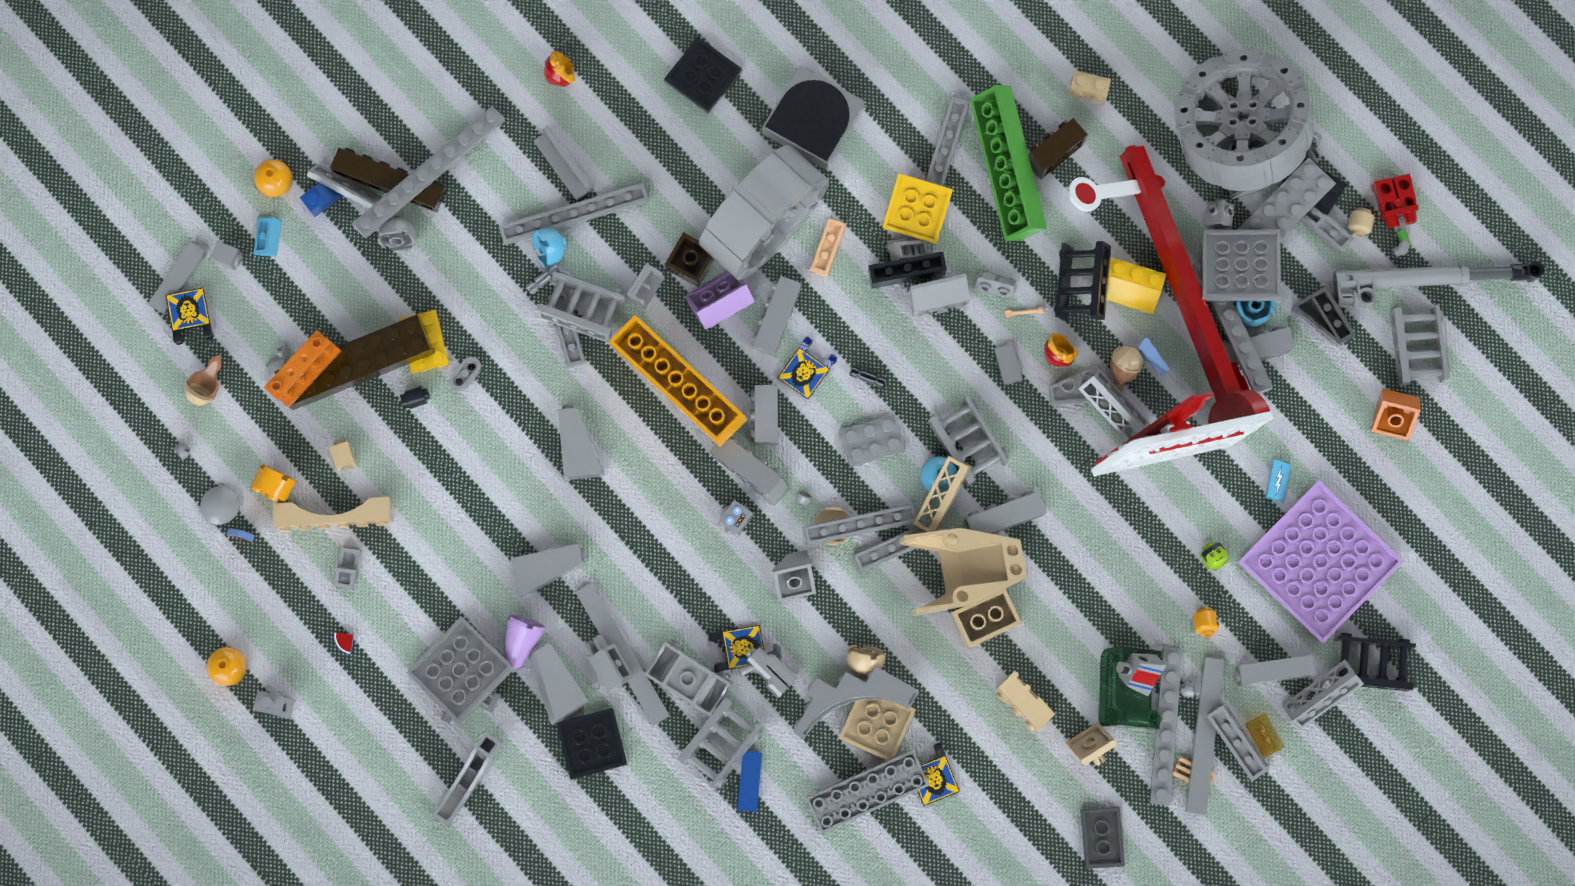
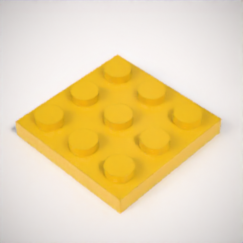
[882,173,953,244]

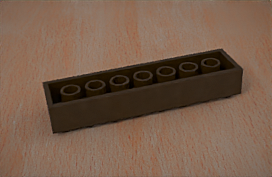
[275,315,435,410]

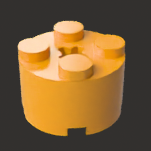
[250,464,297,503]

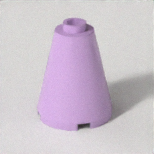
[503,614,546,670]

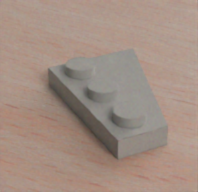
[1049,362,1107,406]

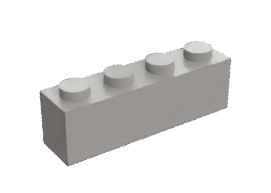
[751,276,802,357]
[1222,326,1296,367]
[965,490,1046,534]

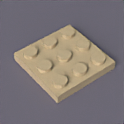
[838,699,916,761]

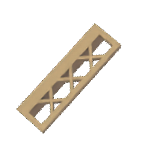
[913,456,971,532]

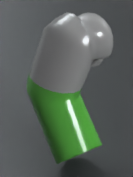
[1393,229,1410,257]

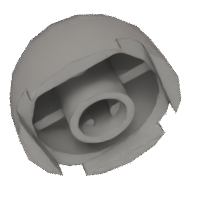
[378,216,416,252]

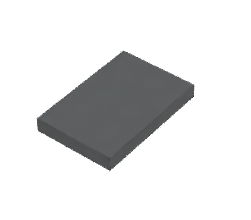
[1080,807,1125,869]

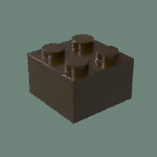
[665,232,715,288]

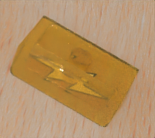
[1245,713,1284,758]

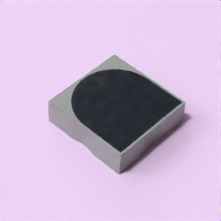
[762,65,865,170]

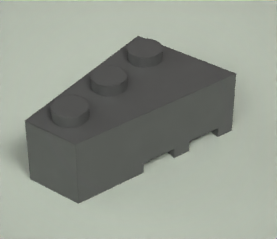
[1291,286,1356,347]

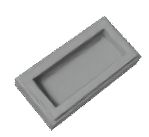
[994,344,1023,385]

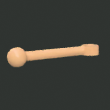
[1005,307,1044,318]

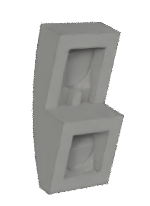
[334,547,361,589]

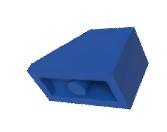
[299,184,343,217]

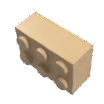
[951,589,1022,650]

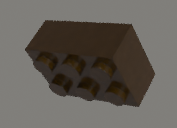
[1028,118,1088,180]

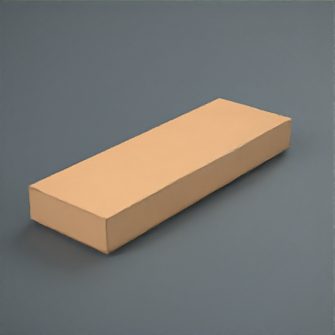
[810,218,846,277]

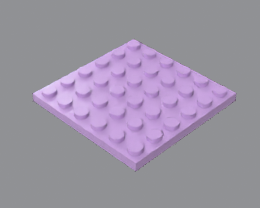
[1237,480,1404,644]

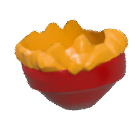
[544,51,575,87]
[1044,333,1078,367]

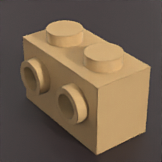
[1068,70,1111,103]

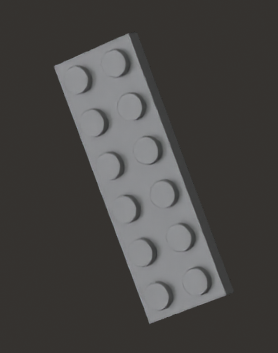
[1237,158,1336,240]

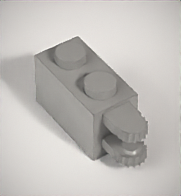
[585,635,633,692]

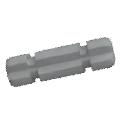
[526,264,560,294]

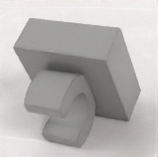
[479,691,501,713]

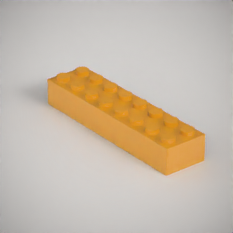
[609,315,746,447]

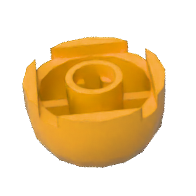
[254,159,293,198]
[206,647,247,686]

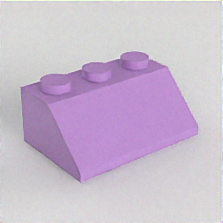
[684,272,755,330]

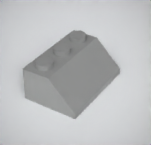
[908,274,970,318]

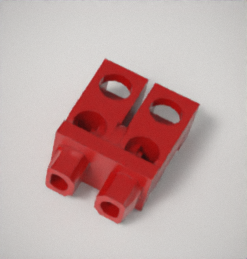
[1371,174,1419,229]

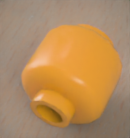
[1192,607,1220,637]

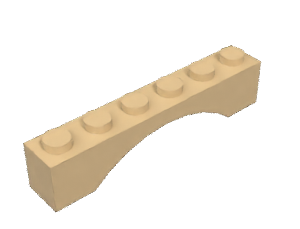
[273,497,393,532]

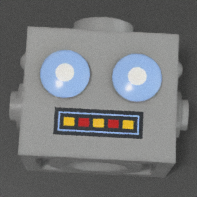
[718,500,753,538]

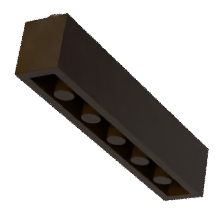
[330,148,446,213]

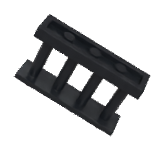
[1054,241,1111,321]
[1331,633,1416,692]

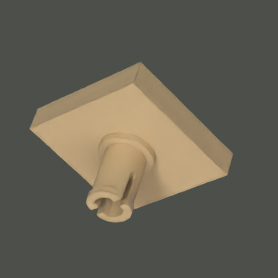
[1065,722,1117,766]

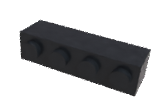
[868,251,947,289]

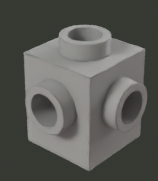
[1205,199,1234,229]

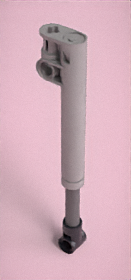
[1333,261,1544,308]

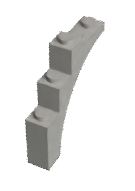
[794,666,919,739]

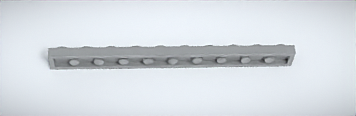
[352,106,505,239]

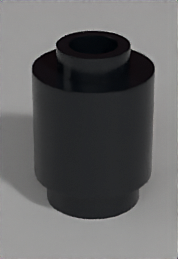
[400,385,430,409]

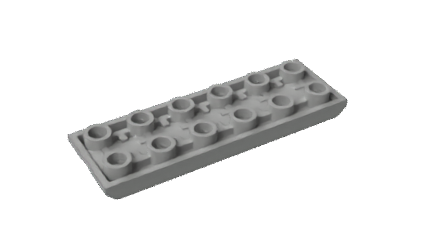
[806,750,929,834]

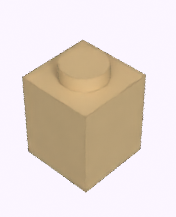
[329,440,357,472]

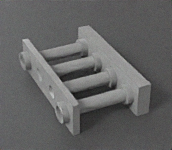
[537,271,625,343]
[1390,305,1451,386]
[928,396,1009,487]
[677,697,765,790]

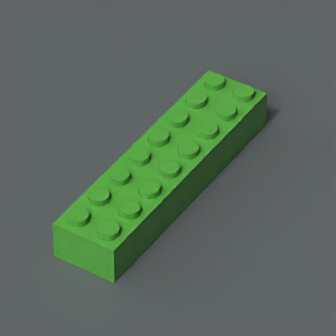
[970,85,1047,241]

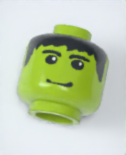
[1200,541,1229,571]

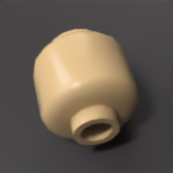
[1347,208,1375,237]

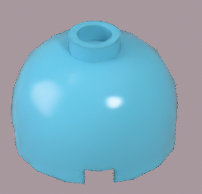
[533,228,567,267]
[920,456,958,494]

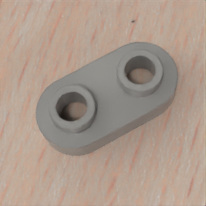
[449,357,482,391]

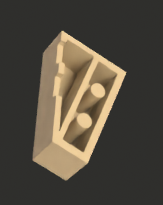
[996,671,1055,731]

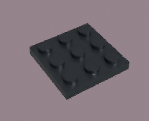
[664,37,743,114]
[556,708,628,780]

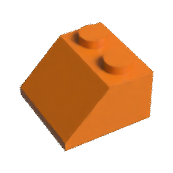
[1371,388,1421,441]

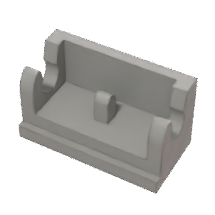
[627,263,665,309]

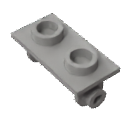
[975,271,1016,298]

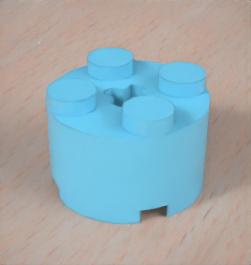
[1234,301,1275,328]

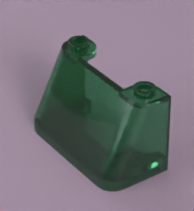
[1099,646,1162,730]

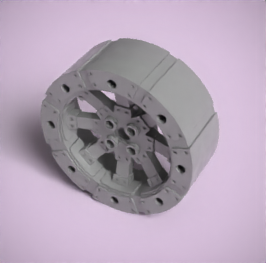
[1175,49,1313,191]
[699,145,829,280]

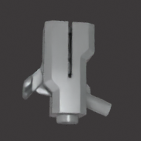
[738,643,798,698]

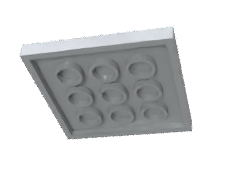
[1203,229,1281,301]
[406,616,515,725]

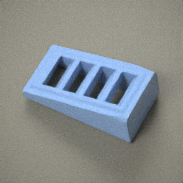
[1137,337,1169,376]

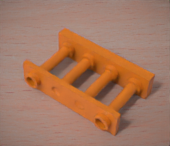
[263,330,341,407]

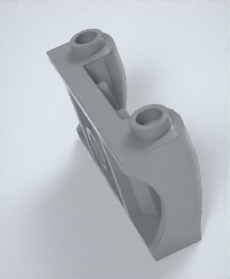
[644,640,732,716]

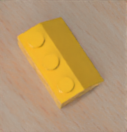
[1107,258,1166,314]

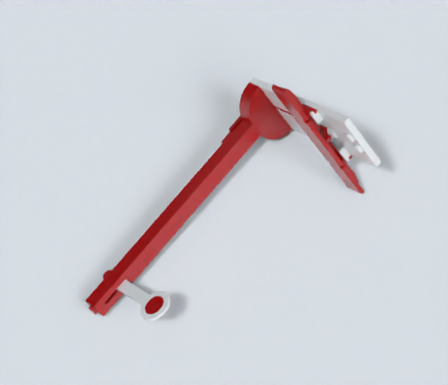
[1068,145,1273,476]

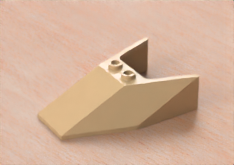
[899,528,1027,616]

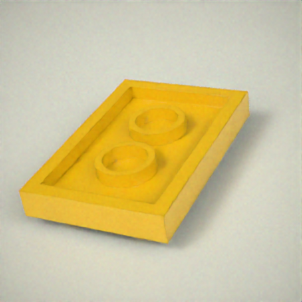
[399,310,449,374]

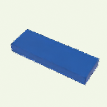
[737,751,762,812]

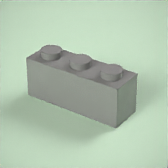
[751,385,778,445]

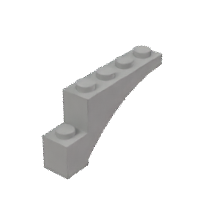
[432,731,503,826]

